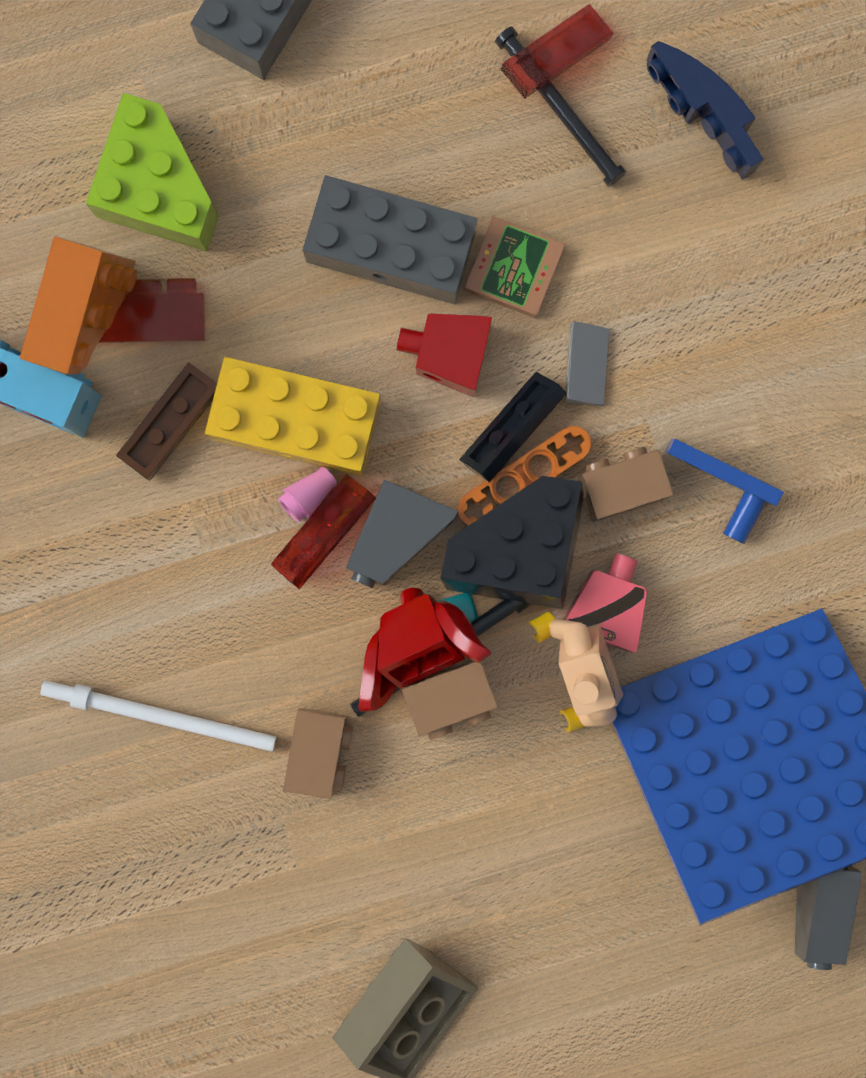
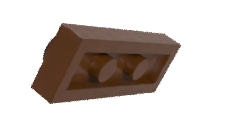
[116,362,217,481]

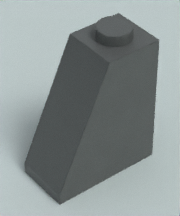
[346,480,458,588]
[795,866,862,970]

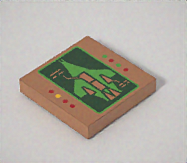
[464,216,565,319]

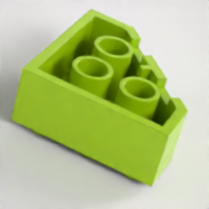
[86,93,219,252]

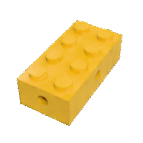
[204,356,382,477]

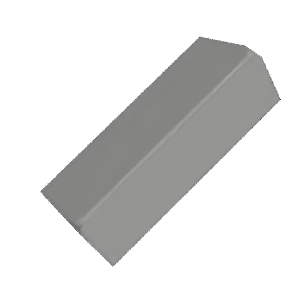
[564,322,609,406]

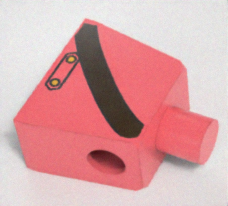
[563,553,647,653]

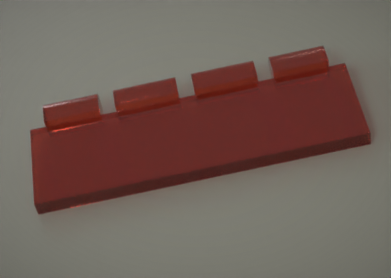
[99,278,205,343]

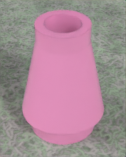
[278,466,337,523]

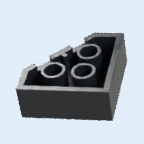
[440,476,584,609]

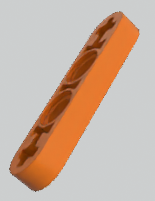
[457,426,591,526]

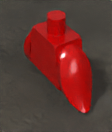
[358,587,492,712]

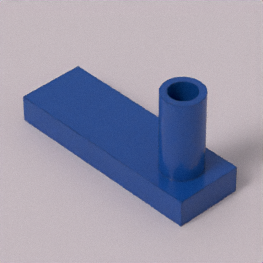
[665,438,784,544]

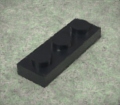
[459,372,567,483]

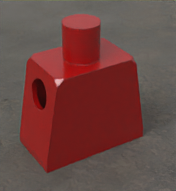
[396,313,492,397]

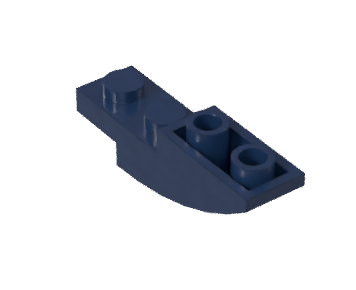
[646,41,764,180]

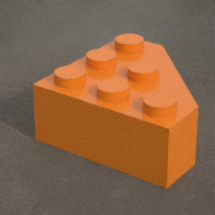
[19,236,137,374]

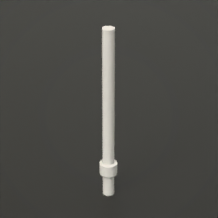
[40,680,277,752]

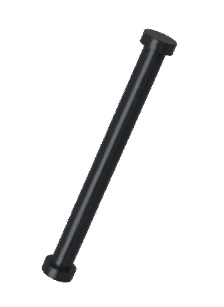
[495,26,626,187]

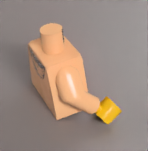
[528,612,623,733]

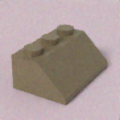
[332,938,478,1078]

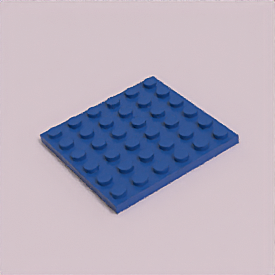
[612,608,866,926]

